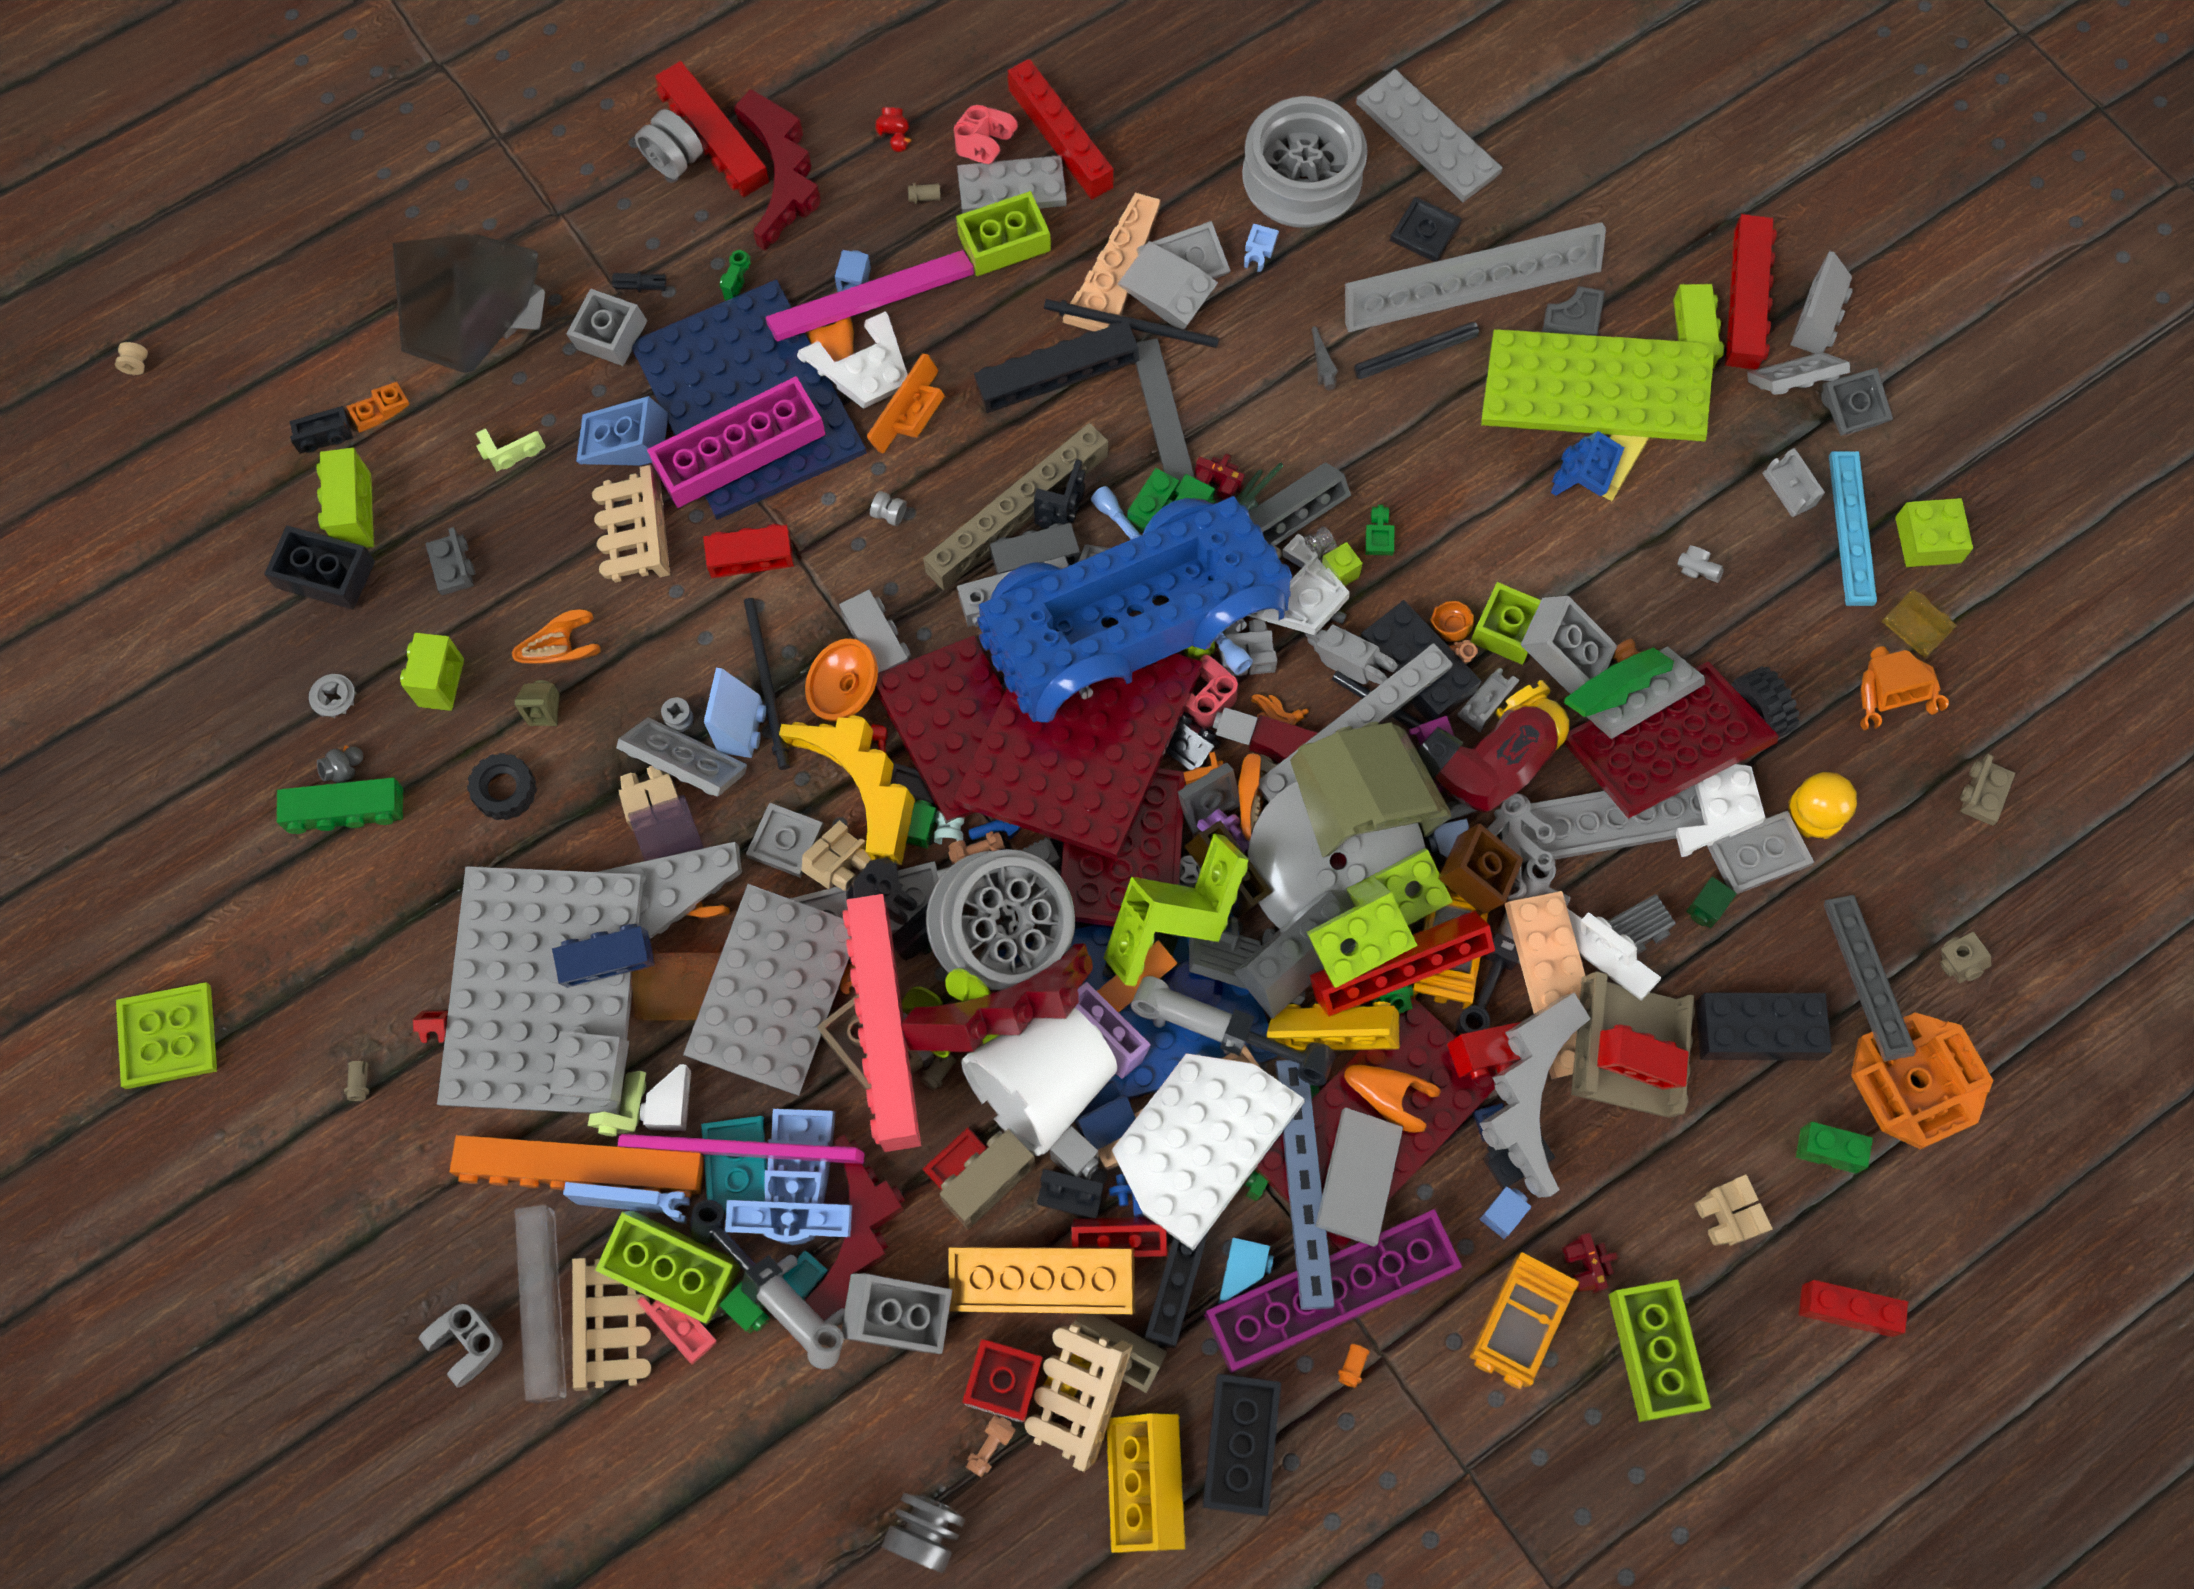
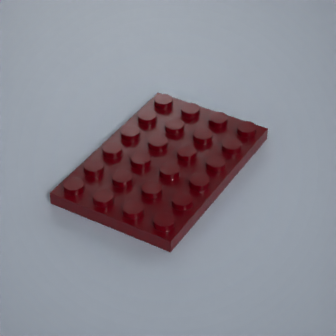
[875,635,1005,824]
[1564,661,1778,819]
[1060,768,1185,933]

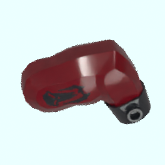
[1417,705,1559,813]

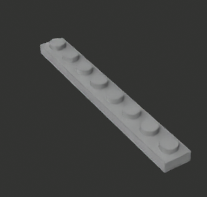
[1258,643,1453,802]

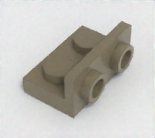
[1960,754,2015,826]

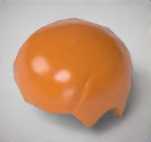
[1430,601,1474,642]

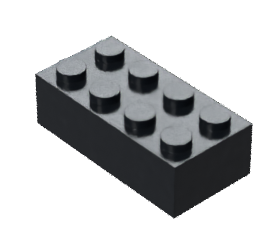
[1360,600,1481,722]
[1695,993,1832,1061]
[1201,1374,1281,1517]

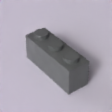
[990,523,1080,575]

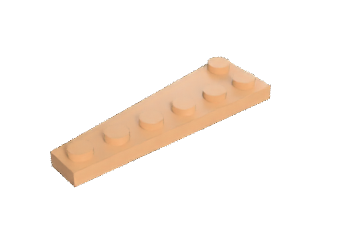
[1063,193,1161,331]

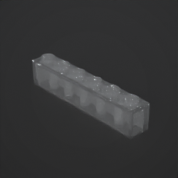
[515,1205,566,1403]

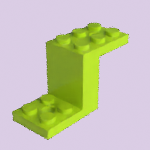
[1103,834,1249,986]
[1306,848,1453,988]

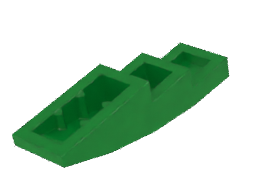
[1564,648,1674,717]

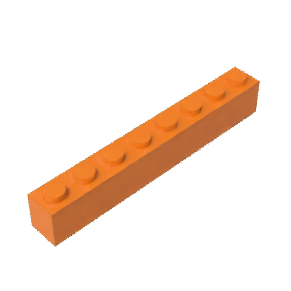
[450,1135,704,1199]

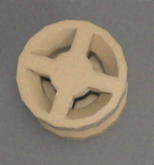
[115,342,148,375]

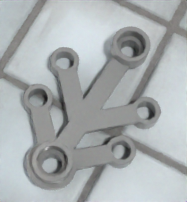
[1486,793,1556,901]

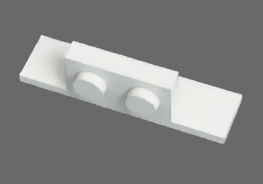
[1567,908,1661,1001]

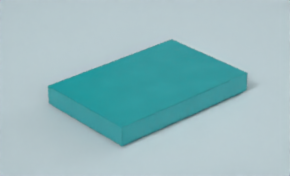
[701,1116,768,1215]

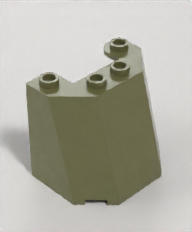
[1290,722,1451,857]

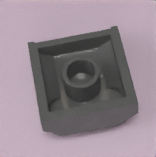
[1821,368,1893,436]

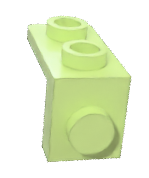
[476,429,546,472]
[588,1071,646,1136]

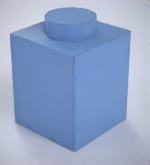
[835,250,871,292]
[1479,1186,1532,1239]

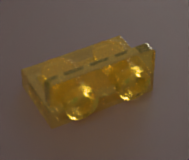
[1882,589,1956,658]

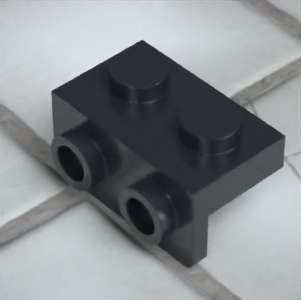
[289,406,353,454]

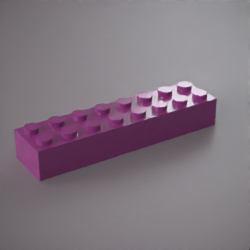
[1205,1209,1462,1374]

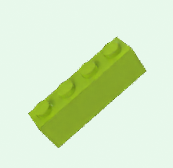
[595,1211,740,1324]

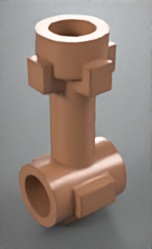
[1448,640,1478,664]
[948,831,1005,864]
[966,1415,1016,1478]

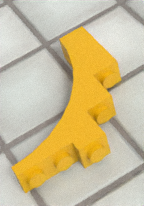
[779,715,915,865]

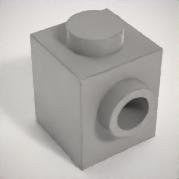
[1213,707,1258,745]

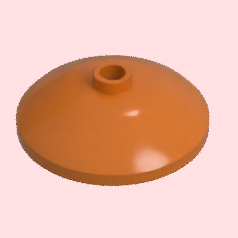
[805,639,878,721]

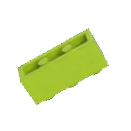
[1673,284,1724,369]

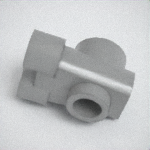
[1677,545,1724,583]

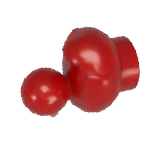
[875,107,911,152]

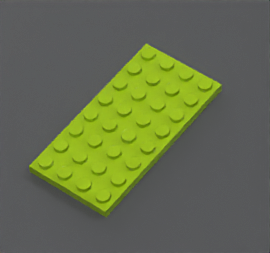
[1481,329,1715,442]

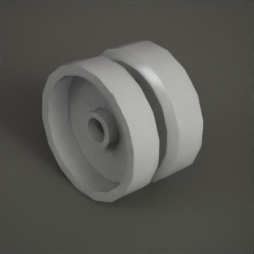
[635,109,703,179]

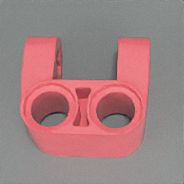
[954,105,1018,164]
[1184,655,1238,727]

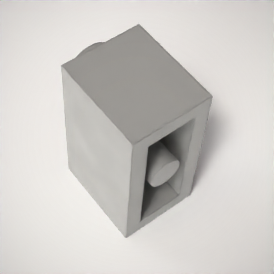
[1050,1126,1099,1180]

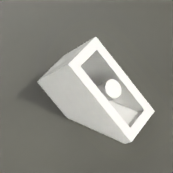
[640,1065,691,1131]

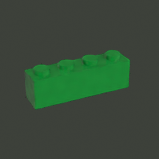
[277,778,403,834]

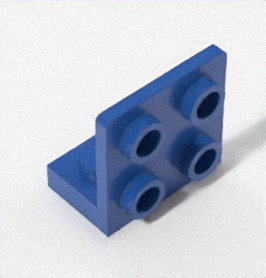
[1551,431,1625,497]

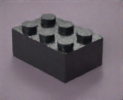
[264,525,375,610]

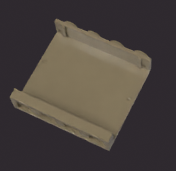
[1571,972,1695,1118]

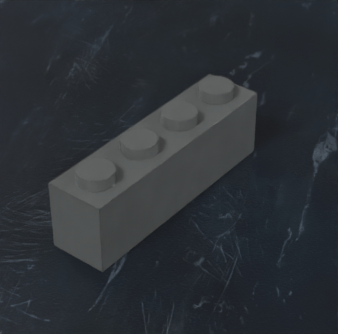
[1249,462,1351,546]

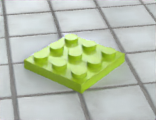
[116,982,217,1089]

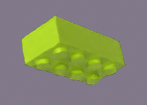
[1608,1279,1711,1422]

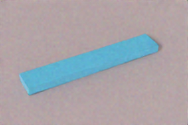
[1829,451,1877,606]

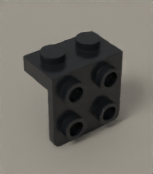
[1034,459,1086,529]

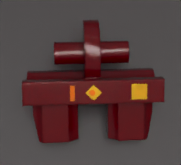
[1195,453,1245,500]
[1562,1233,1619,1294]

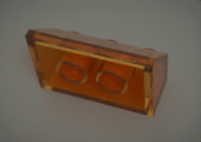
[632,952,721,1020]

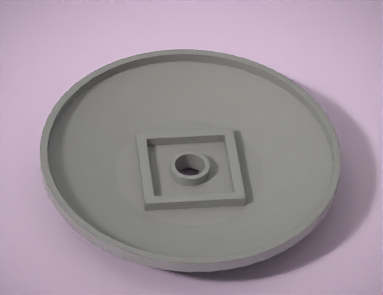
[1248,781,1425,949]

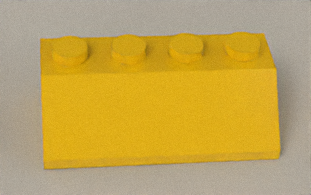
[1267,1002,1399,1051]
[1107,1414,1185,1552]

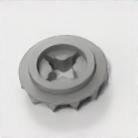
[309,674,357,718]

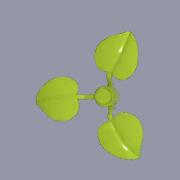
[902,968,999,1058]

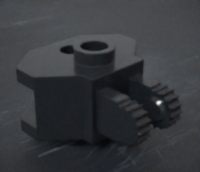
[846,857,917,925]

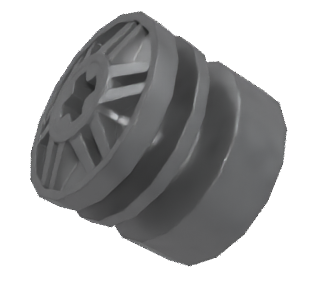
[881,1493,965,1573]

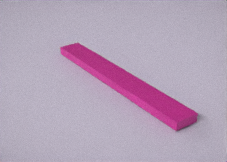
[766,250,974,342]
[618,1134,865,1164]

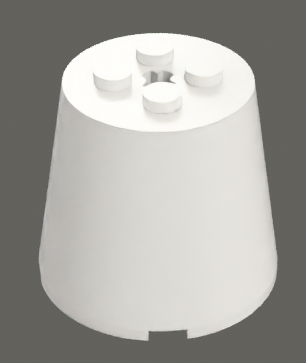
[961,1008,1117,1156]

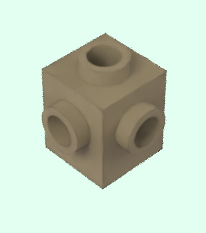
[1940,932,1991,984]

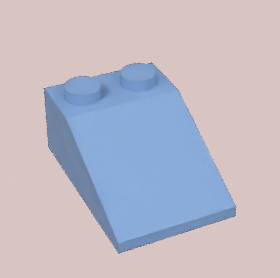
[704,668,766,758]

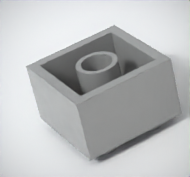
[566,288,647,366]
[550,1031,629,1102]

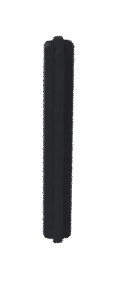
[1354,322,1479,379]

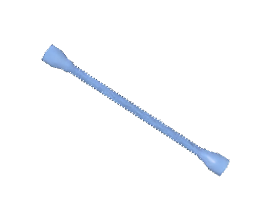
[1091,486,1253,675]

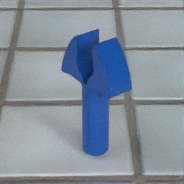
[969,819,1022,840]

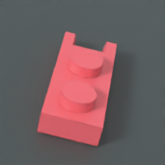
[637,1297,716,1365]

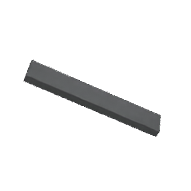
[1135,338,1195,483]
[1824,895,1916,1061]

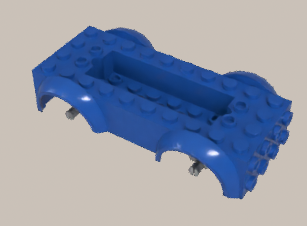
[977,496,1292,723]

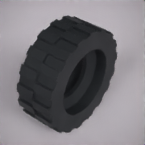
[467,753,537,820]

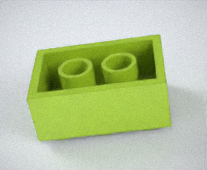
[956,191,1051,276]
[317,448,374,548]

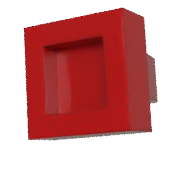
[413,1010,448,1043]

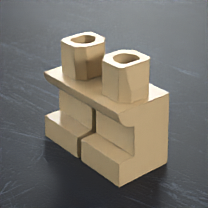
[618,766,685,831]
[801,820,872,891]
[1695,1174,1773,1246]

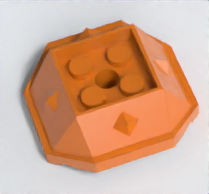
[1851,1013,1993,1149]

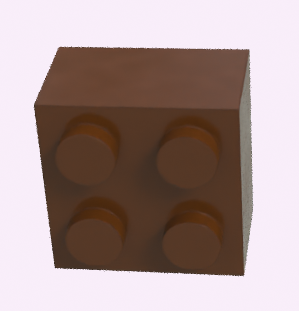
[1438,823,1524,914]

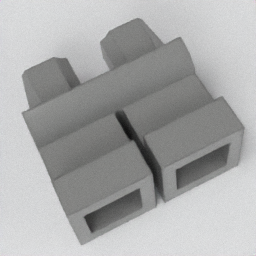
[1219,619,1277,676]

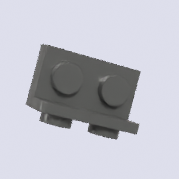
[425,527,475,596]

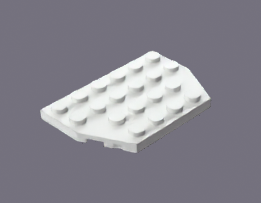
[1112,1053,1304,1250]

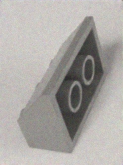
[1790,251,1853,354]

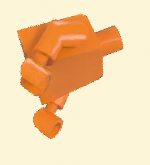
[1860,646,1949,730]

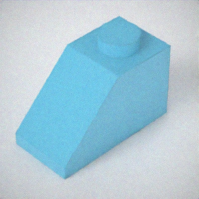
[1219,1238,1274,1304]

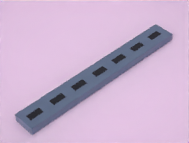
[1275,1060,1334,1310]

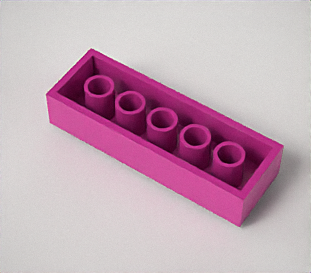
[647,376,826,508]

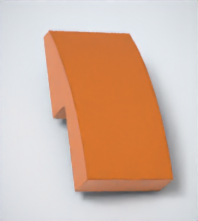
[346,382,409,433]

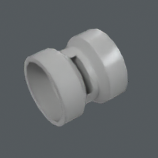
[870,491,907,527]

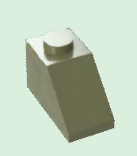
[514,680,560,726]

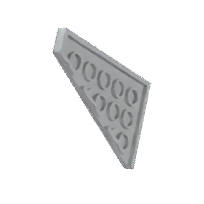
[598,842,742,939]

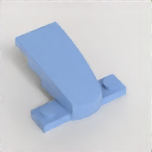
[725,1109,852,1245]

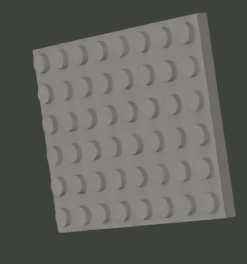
[437,867,644,1115]

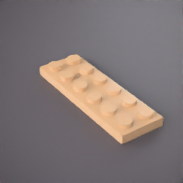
[1505,891,1585,1079]

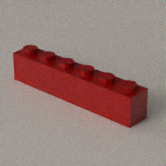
[1007,59,1114,200]
[655,61,769,198]
[1725,214,1776,370]
[1309,911,1495,1016]

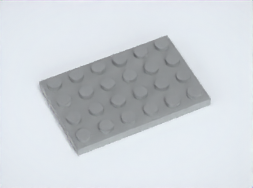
[683,884,852,1096]

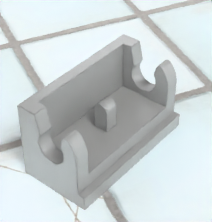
[1763,448,1825,517]
[1457,668,1519,732]

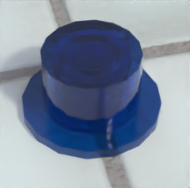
[1164,959,1223,1007]

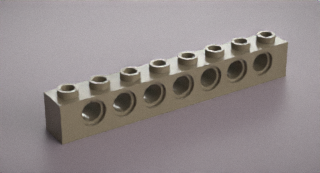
[923,423,1108,591]

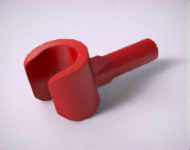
[871,724,888,753]

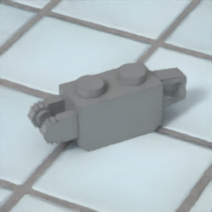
[1305,624,1398,685]

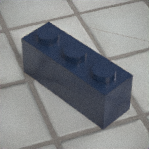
[552,924,655,988]

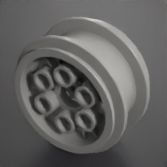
[1242,96,1367,228]
[926,849,1075,991]

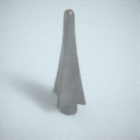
[1312,327,1338,390]

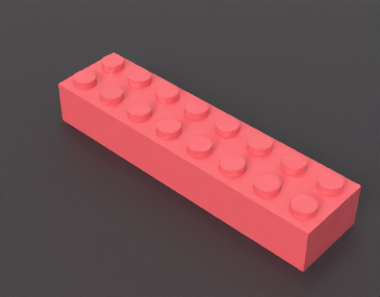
[843,894,921,1152]

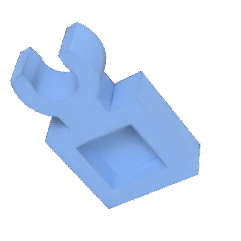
[1244,224,1279,272]

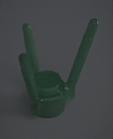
[1236,463,1283,512]

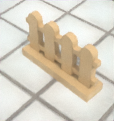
[592,465,670,583]
[573,1258,651,1391]
[1025,1323,1133,1472]

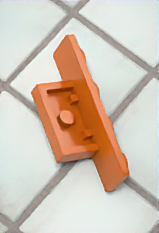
[867,354,945,453]

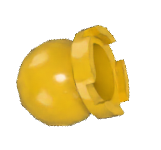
[1496,680,1569,750]
[1788,772,1857,839]

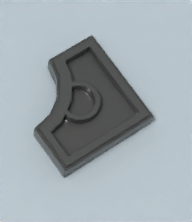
[1542,286,1605,336]

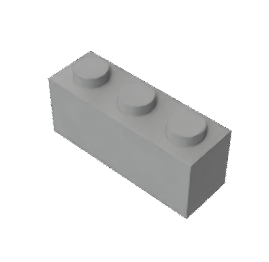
[839,590,911,673]

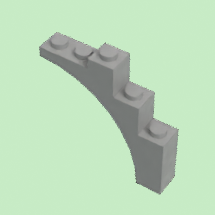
[1479,992,1590,1198]

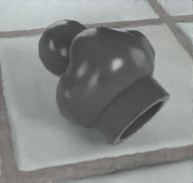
[317,745,364,783]

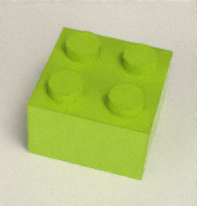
[1895,498,1973,567]
[1471,582,1541,665]
[400,633,464,711]

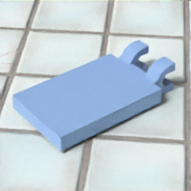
[563,1182,690,1224]

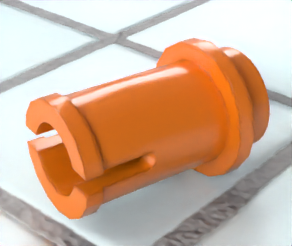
[1337,1344,1370,1388]

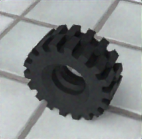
[1731,666,1799,738]

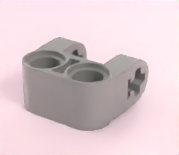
[419,1304,503,1388]

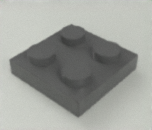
[1178,763,1240,834]

